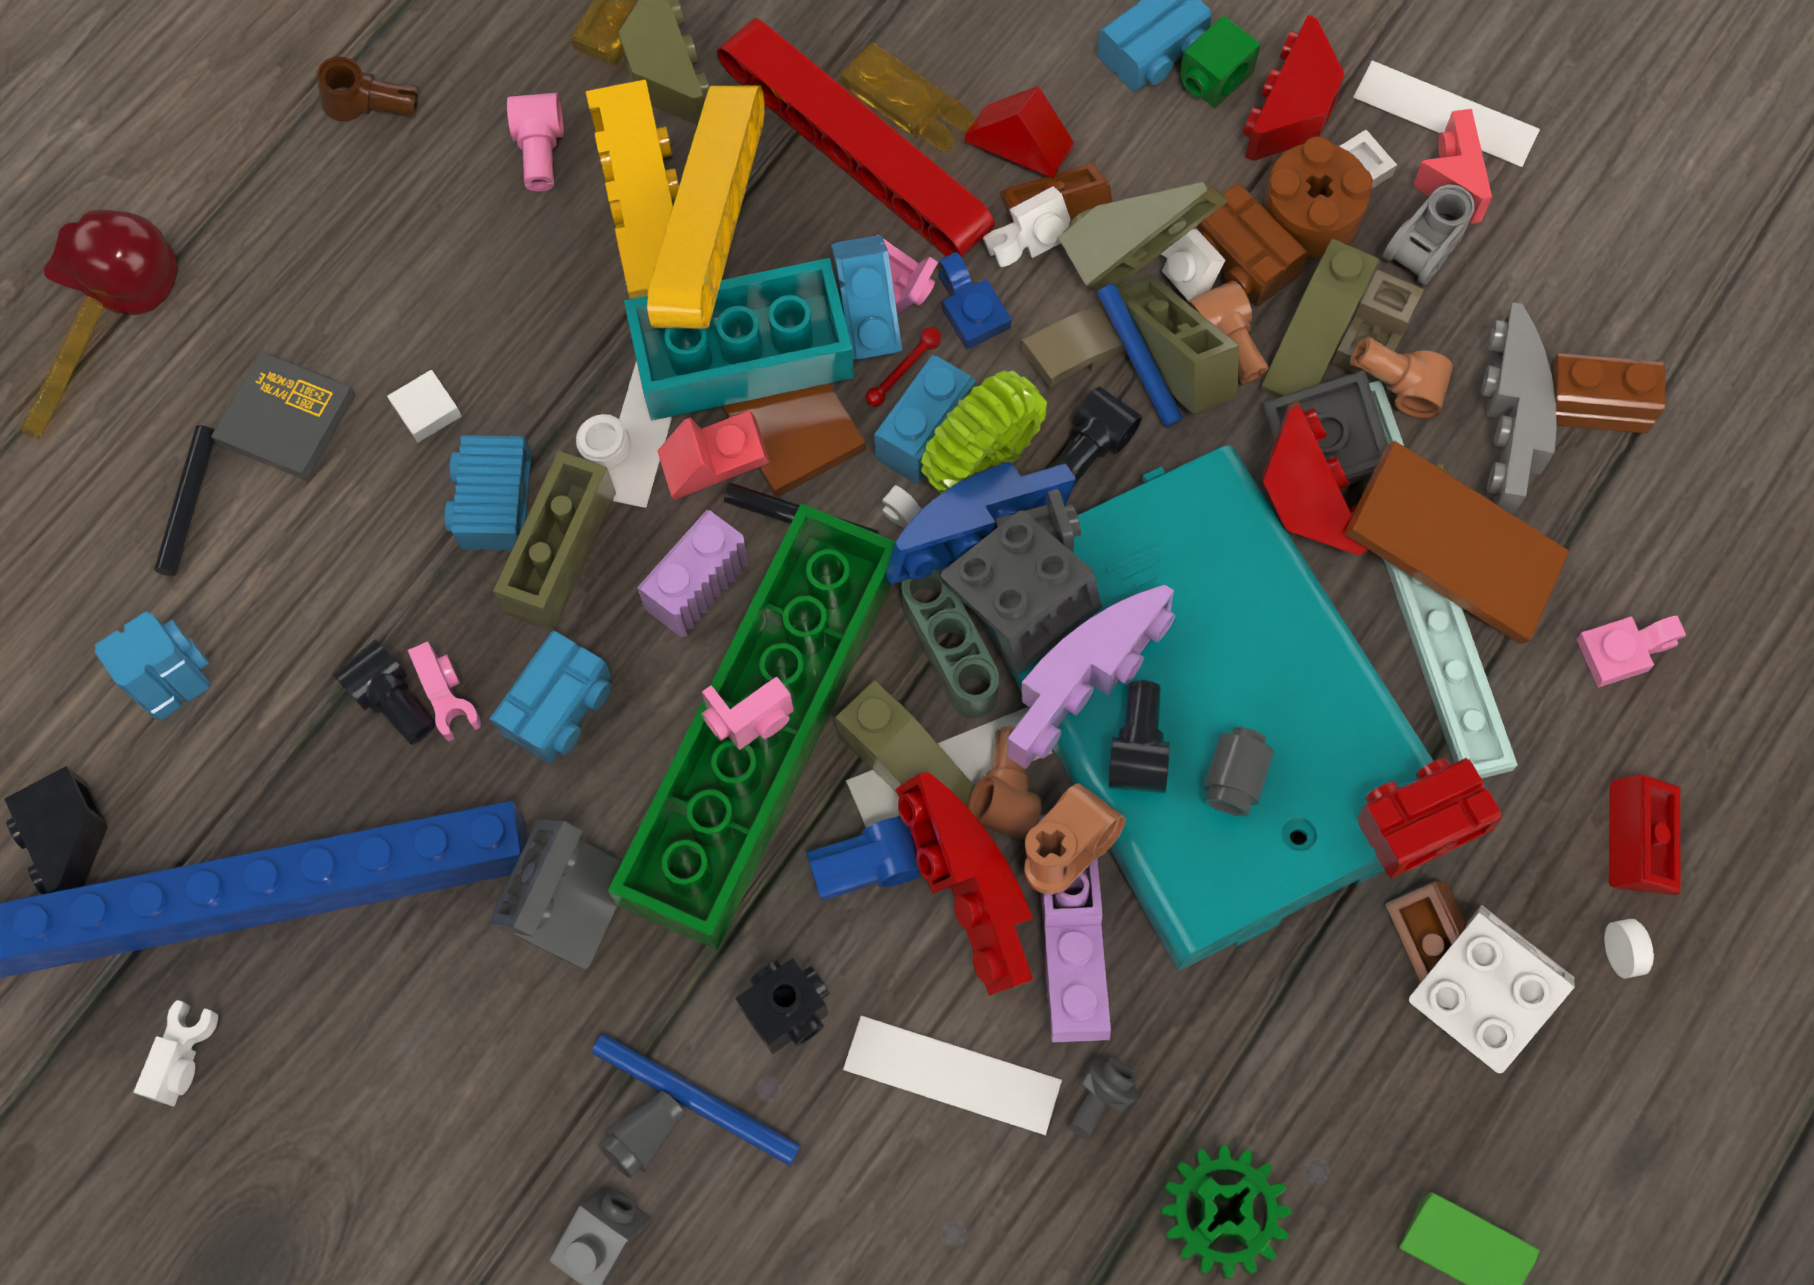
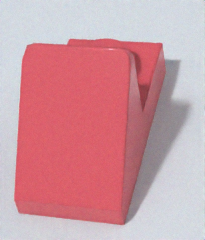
[1414,109,1492,223]
[657,410,770,500]

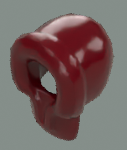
[44,210,178,315]

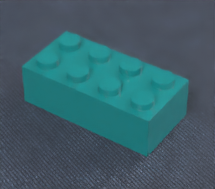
[624,258,855,421]

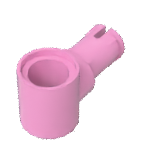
[507,92,564,191]

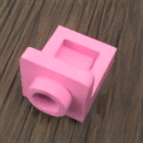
[876,235,938,314]
[701,676,793,750]

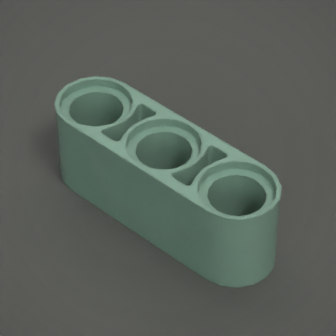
[901,569,1000,718]

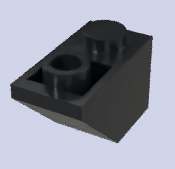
[4,766,108,895]

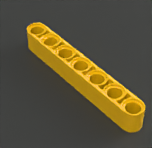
[647,86,765,329]

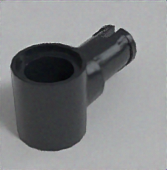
[1049,386,1143,487]
[333,639,435,745]
[1108,680,1170,793]

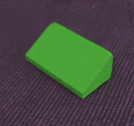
[1398,1192,1540,1285]

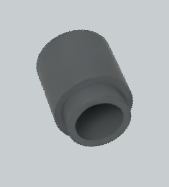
[1203,727,1274,817]

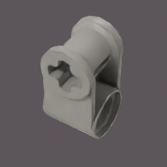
[1382,184,1474,286]

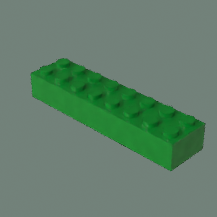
[608,503,896,951]

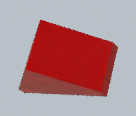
[964,86,1074,179]

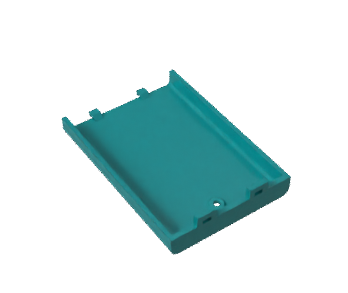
[977,446,1433,972]

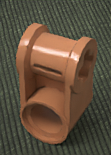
[1024,783,1126,895]

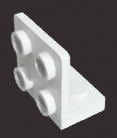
[1409,905,1575,1073]

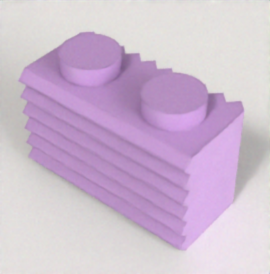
[637,510,749,637]

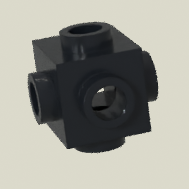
[735,958,830,1055]

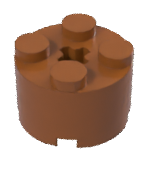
[1262,137,1373,257]

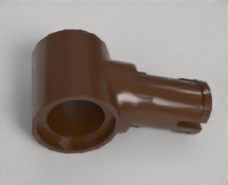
[317,57,419,121]

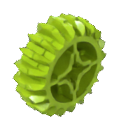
[921,370,1047,493]

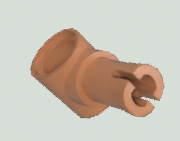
[1187,280,1269,385]
[1350,337,1453,419]
[968,725,1041,840]

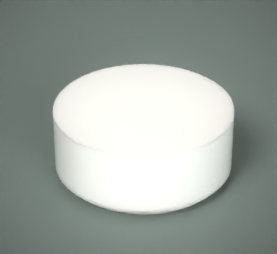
[576,414,631,468]
[1604,919,1654,979]

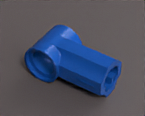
[806,817,921,901]

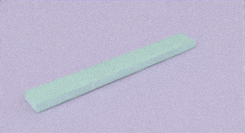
[1357,380,1518,778]

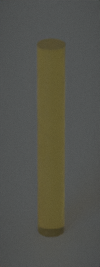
[21,297,104,439]

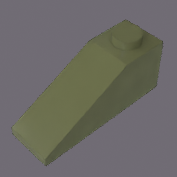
[1058,182,1228,291]
[1260,238,1379,398]
[1117,274,1239,414]
[835,680,975,807]

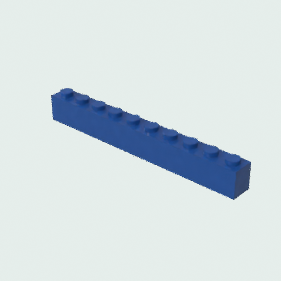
[0,801,528,978]

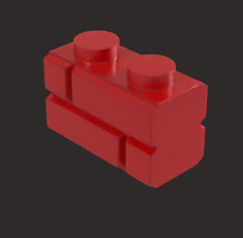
[1357,758,1502,879]

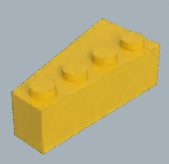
[586,79,679,299]

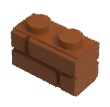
[1194,183,1308,307]
[1550,353,1666,434]

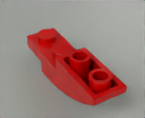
[896,771,1033,996]

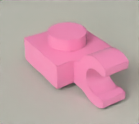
[1576,616,1686,688]
[408,641,481,742]

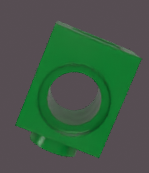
[1179,15,1261,108]

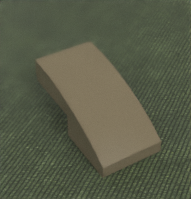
[1332,269,1424,382]
[1021,305,1126,388]

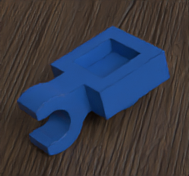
[938,252,1012,350]

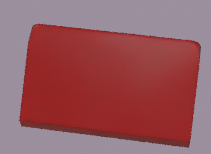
[1609,774,1681,895]

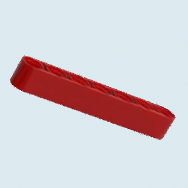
[717,18,995,258]

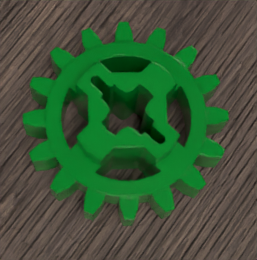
[1160,1145,1292,1279]

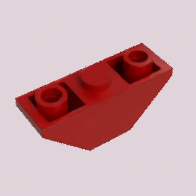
[1242,15,1345,161]
[1262,400,1368,555]

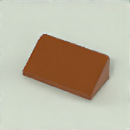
[1000,163,1112,223]
[1385,881,1466,982]

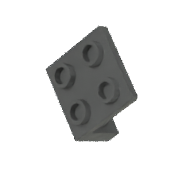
[941,510,1102,674]
[488,819,622,969]

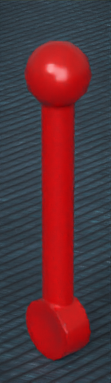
[865,327,941,407]

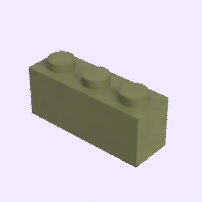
[493,451,616,631]

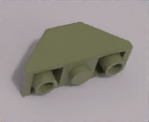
[618,0,709,126]

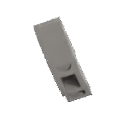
[1481,302,1557,515]

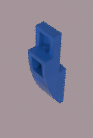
[885,461,1076,585]

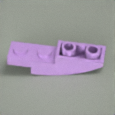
[1007,585,1175,769]
[1037,815,1111,1042]

